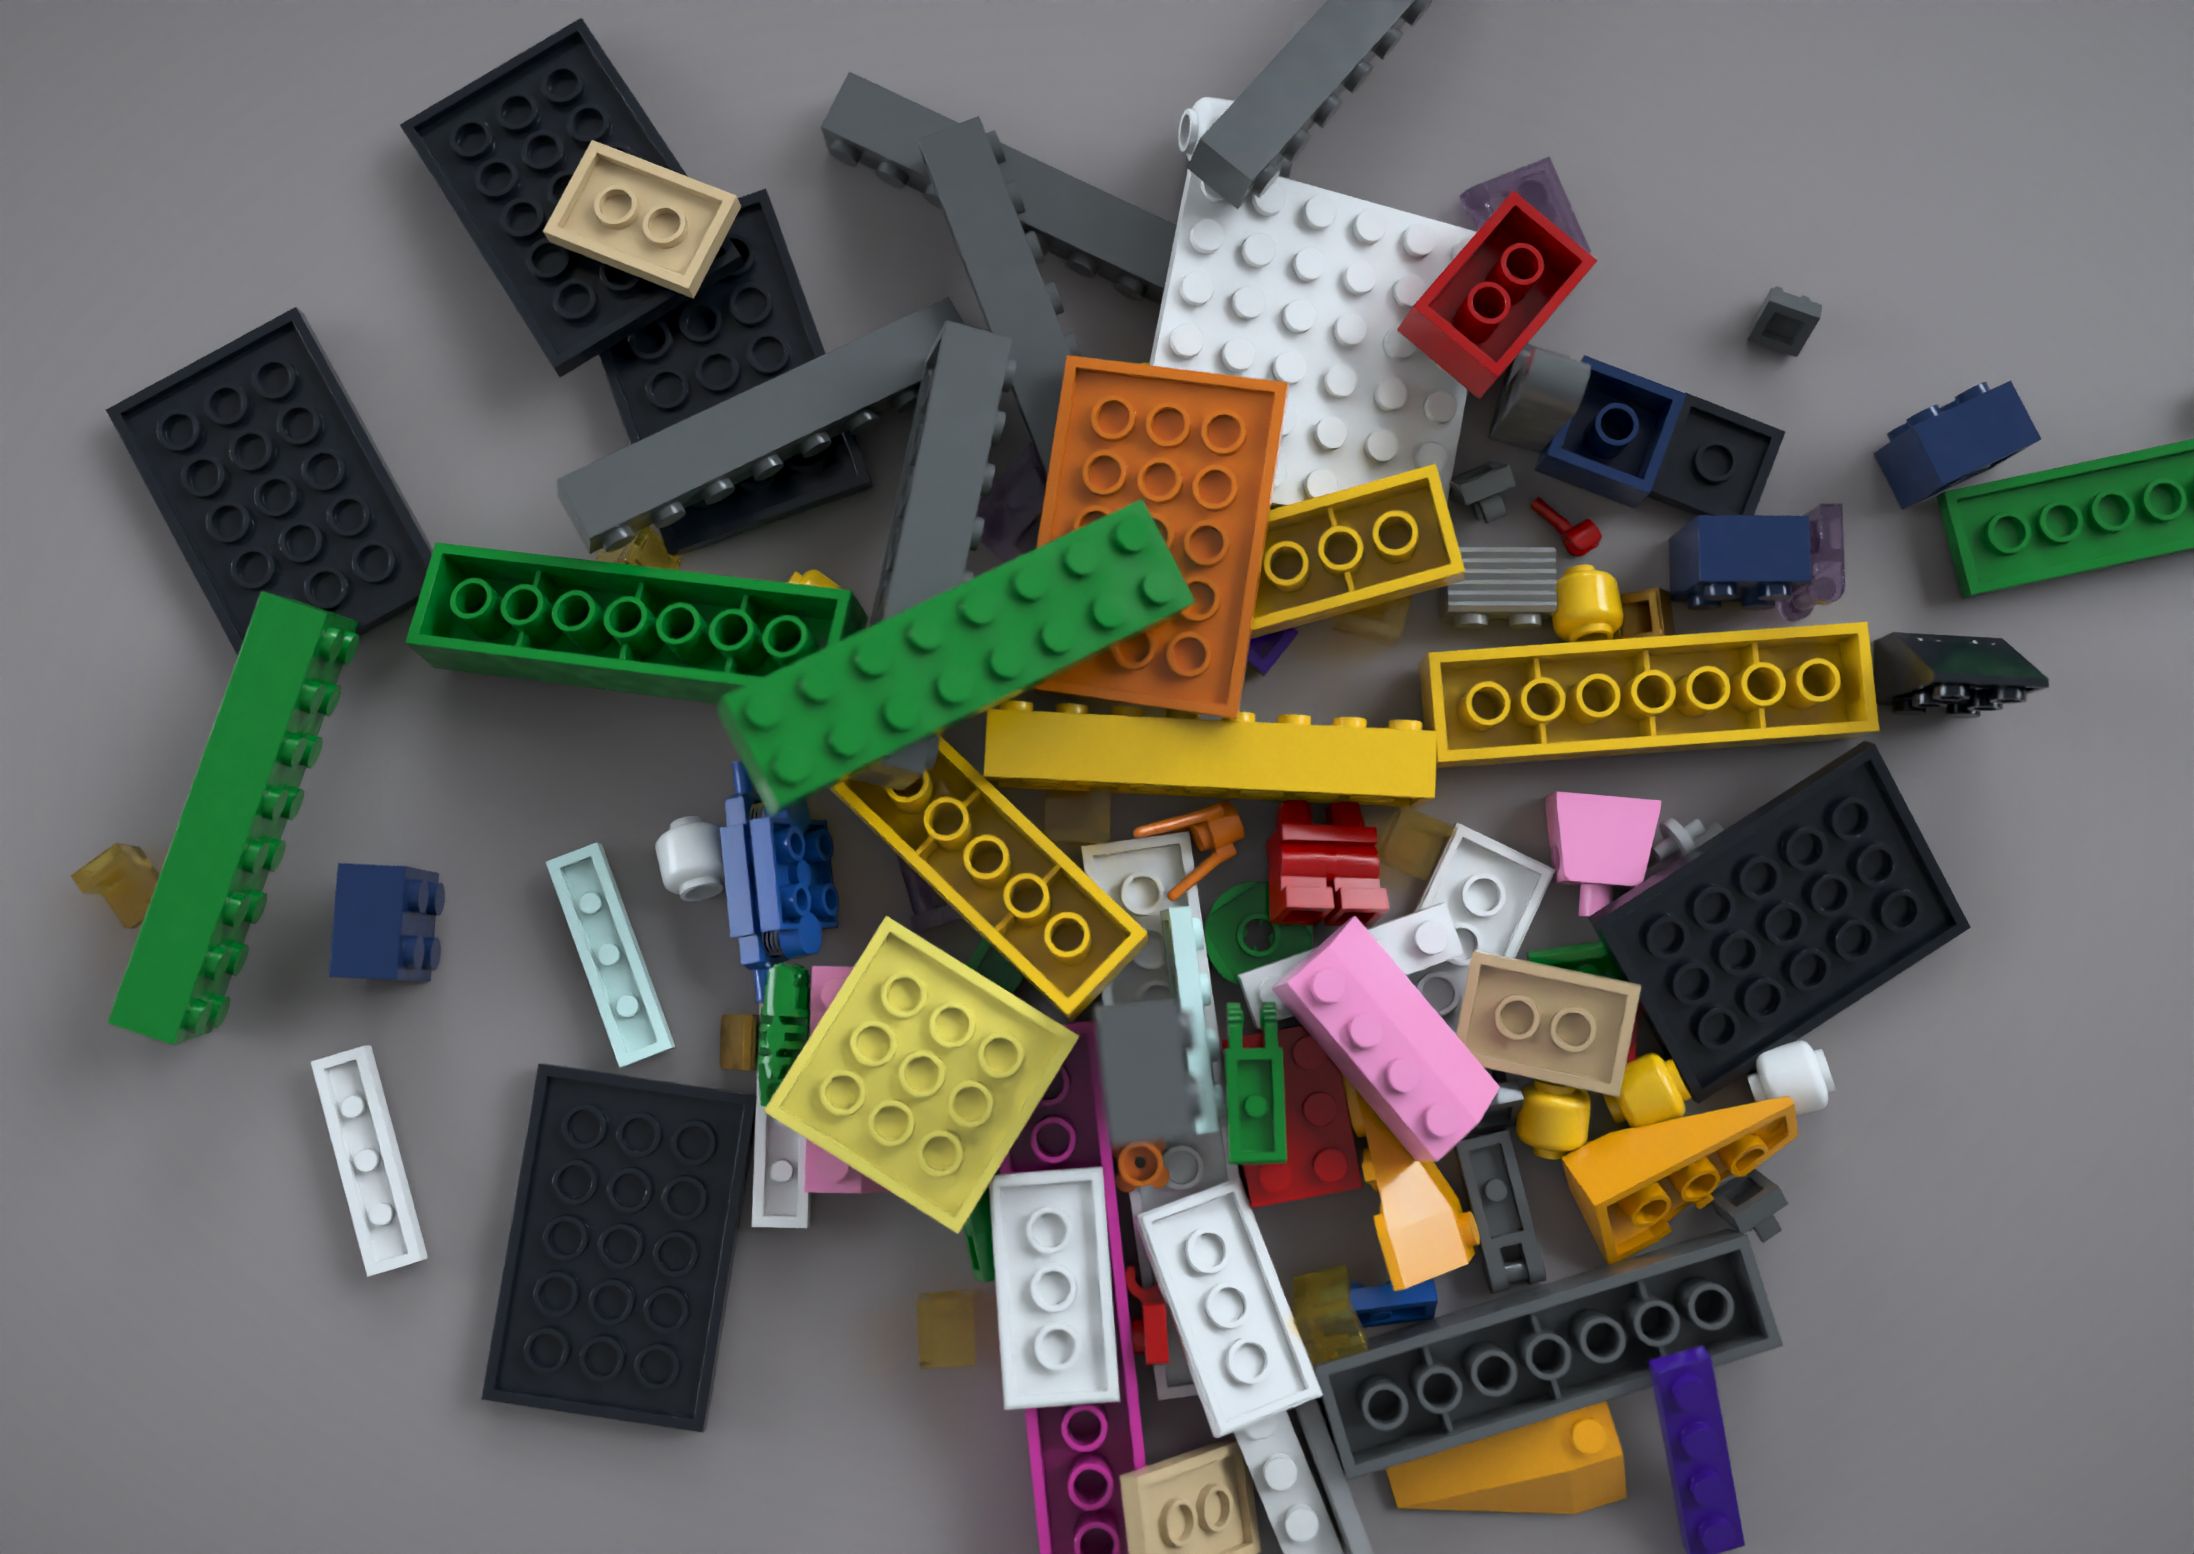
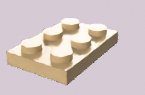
[543,140,741,299]
[1456,950,1641,1097]
[1120,1437,1261,1554]

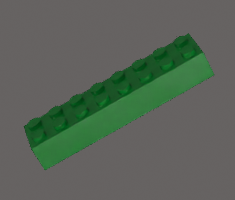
[716,499,1196,816]
[405,542,869,704]
[107,591,359,1045]

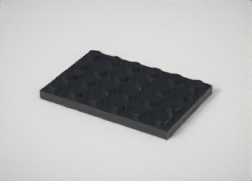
[400,17,745,377]
[598,189,874,558]
[106,307,433,656]
[1588,741,1971,1104]
[481,1063,757,1433]

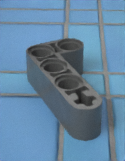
[1488,344,1591,453]

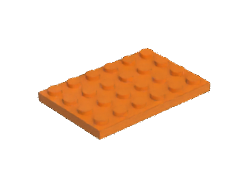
[1031,355,1289,720]

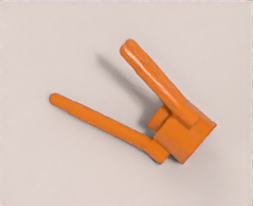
[1128,799,1245,901]

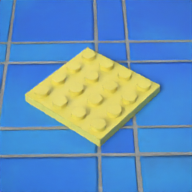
[764,916,1080,1234]

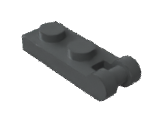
[1453,1128,1547,1294]

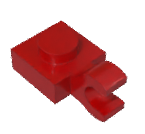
[1125,1266,1169,1366]

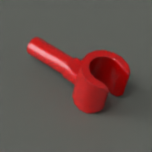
[1530,497,1602,557]

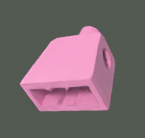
[1545,791,1661,918]

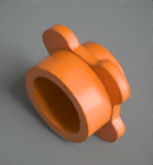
[1111,1140,1170,1192]

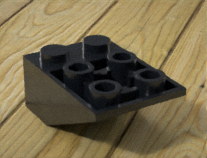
[1873,632,2049,718]

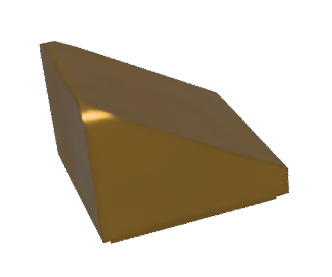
[1612,588,1675,640]
[719,1014,759,1071]

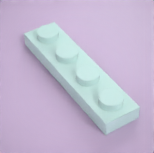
[546,842,676,1068]
[1160,906,1225,1134]

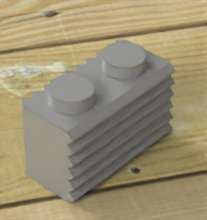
[1440,547,1558,629]

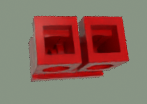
[1266,800,1389,927]

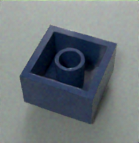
[1534,355,1687,508]
[1874,381,2041,510]
[1669,515,1811,610]
[328,863,445,981]

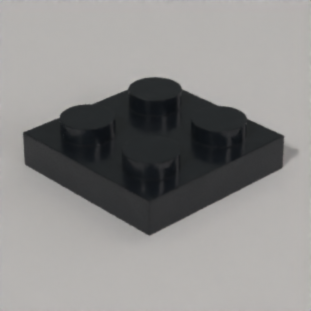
[1648,392,1785,516]

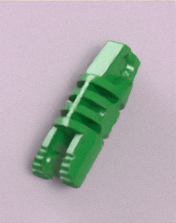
[757,963,811,1107]

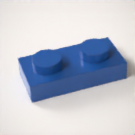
[1321,1279,1438,1333]

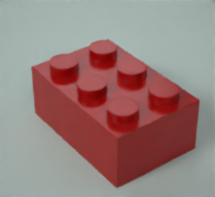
[1397,190,1598,400]
[1219,1024,1363,1208]

